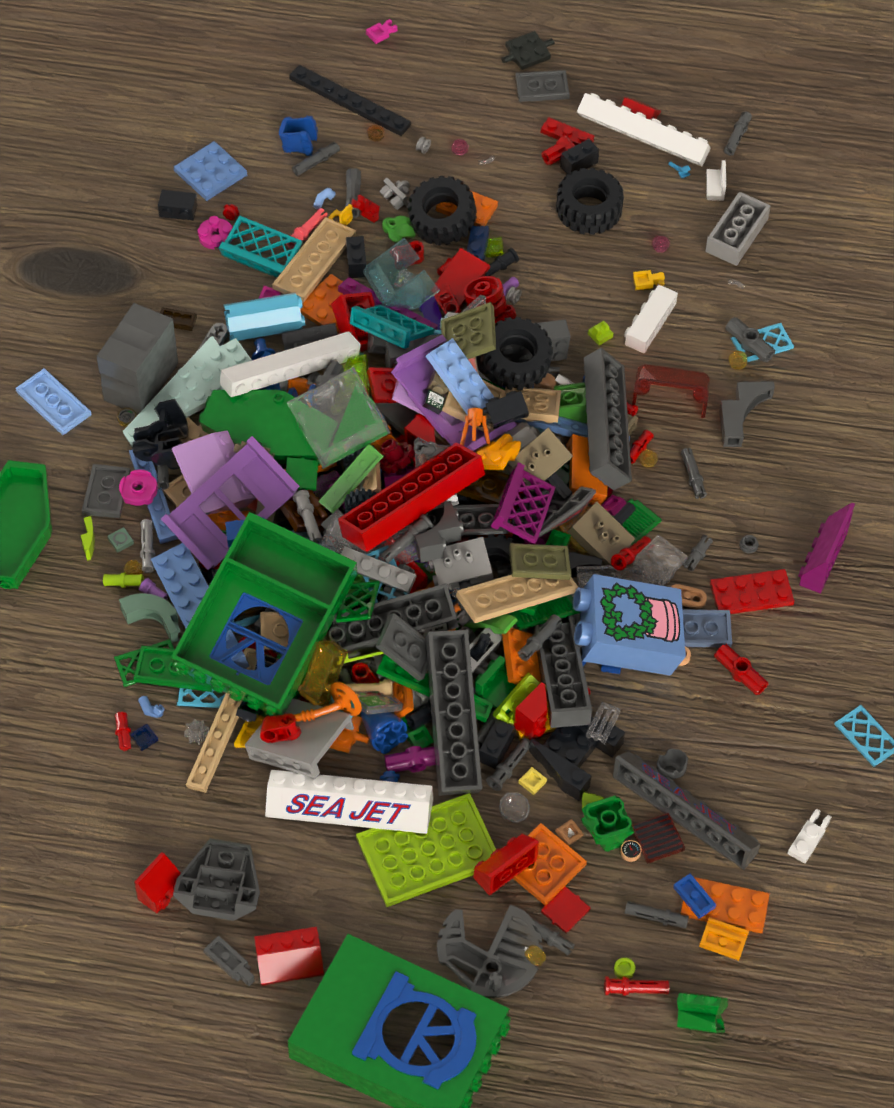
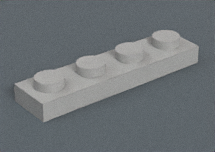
[341,546,417,594]

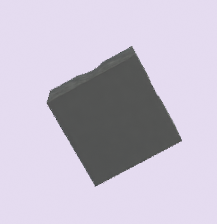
[97,303,178,414]

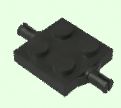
[501,31,555,70]

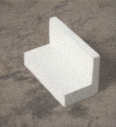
[706,160,726,201]

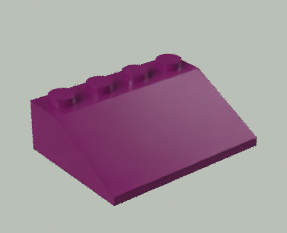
[798,502,855,594]

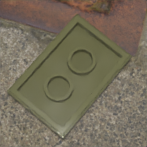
[509,543,571,580]

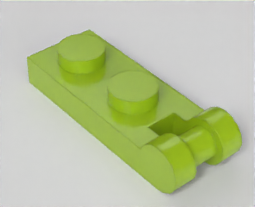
[493,672,540,726]

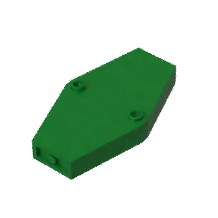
[199,390,340,464]
[0,460,52,589]

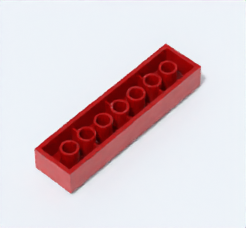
[338,442,485,552]

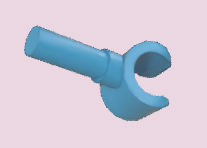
[669,161,691,178]

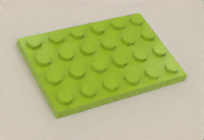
[356,793,496,907]

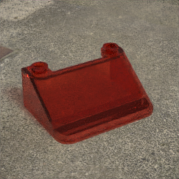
[632,365,710,418]

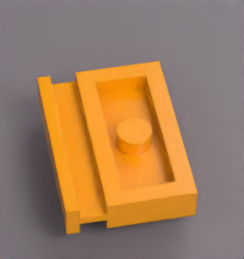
[699,917,749,961]

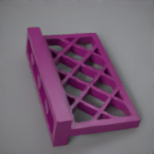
[491,462,556,544]

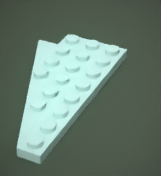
[123,336,252,448]

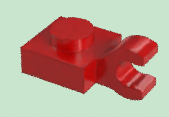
[351,195,380,223]

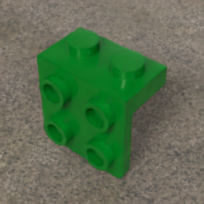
[475,656,517,714]

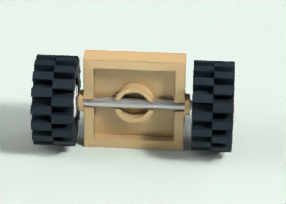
[343,443,381,514]

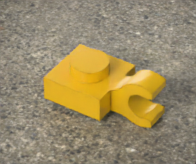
[633,270,665,290]

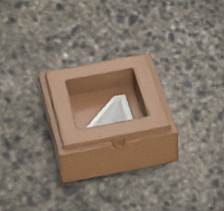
[555,819,584,846]

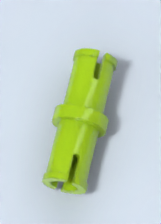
[103,572,144,588]

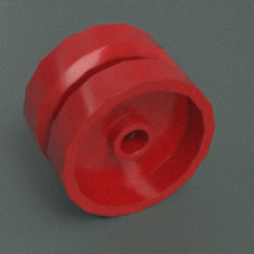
[463,276,507,317]

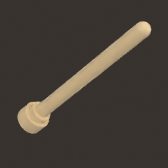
[297,679,393,695]

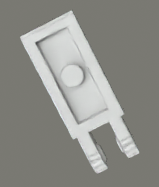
[787,809,832,864]

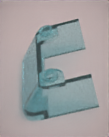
[363,237,440,309]

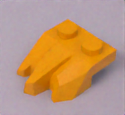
[475,434,521,470]

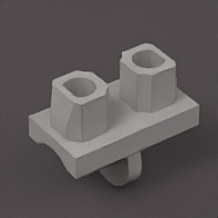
[379,178,410,210]

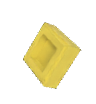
[519,767,547,795]

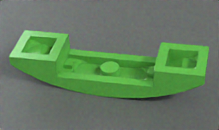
[462,614,518,634]

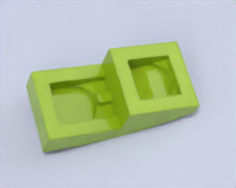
[81,516,95,561]

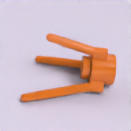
[460,408,491,446]

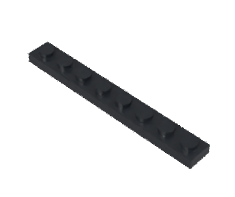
[289,65,411,136]

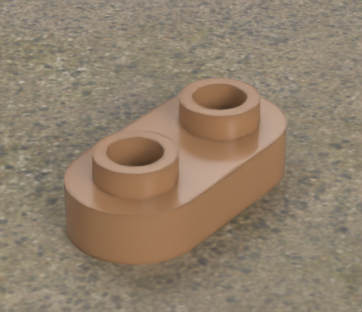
[671,584,707,609]

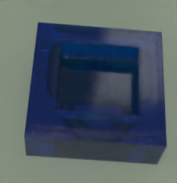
[130,724,158,751]

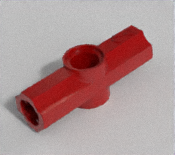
[714,644,769,695]

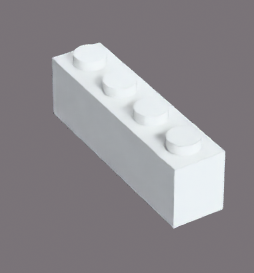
[624,285,678,353]

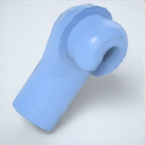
[313,188,336,209]

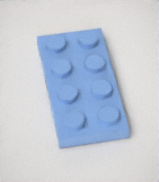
[426,338,494,416]

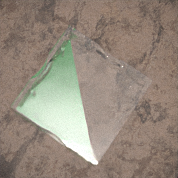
[287,367,390,469]

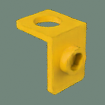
[328,204,353,226]

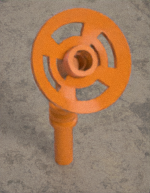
[288,681,362,722]

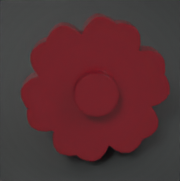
[379,439,415,474]

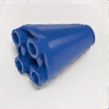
[360,702,408,754]

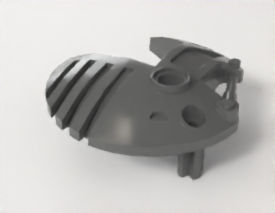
[437,905,543,998]

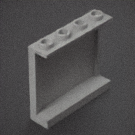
[245,698,354,778]

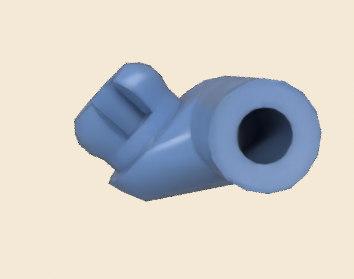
[138,696,164,718]

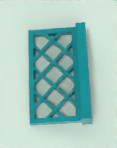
[219,216,302,278]
[350,305,435,349]

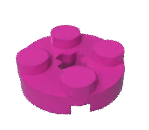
[198,216,233,249]
[119,470,158,506]

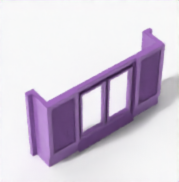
[391,335,517,452]
[161,436,300,570]

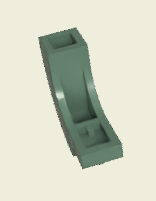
[119,593,180,643]

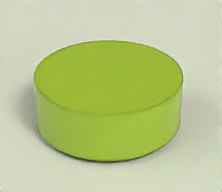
[614,958,635,979]

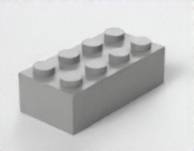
[705,192,771,266]

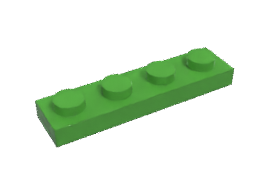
[318,444,383,513]

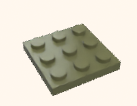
[441,302,496,359]

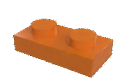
[393,682,414,718]

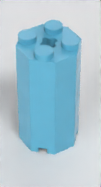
[224,293,306,341]

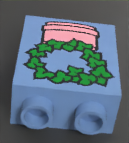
[573,574,686,676]

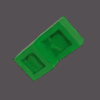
[401,715,434,749]

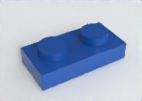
[673,874,716,919]

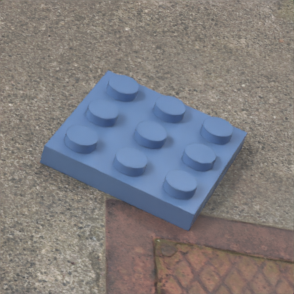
[174,141,247,201]

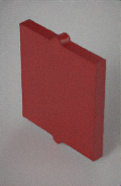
[541,886,591,934]

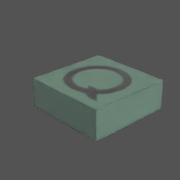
[107,527,134,553]

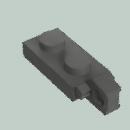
[203,936,255,986]

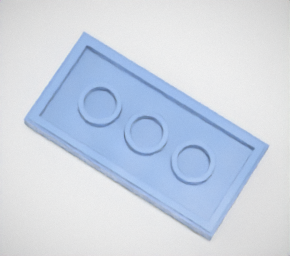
[16,368,92,435]

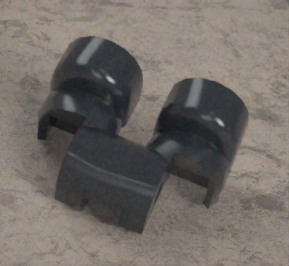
[132,399,189,470]

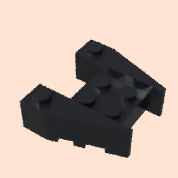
[529,717,625,801]

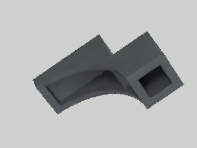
[415,501,464,563]

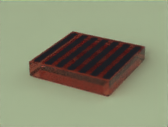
[632,813,685,864]

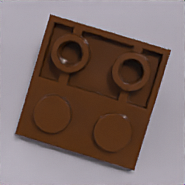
[280,490,329,533]

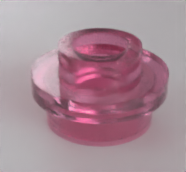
[451,139,468,155]
[652,236,670,253]

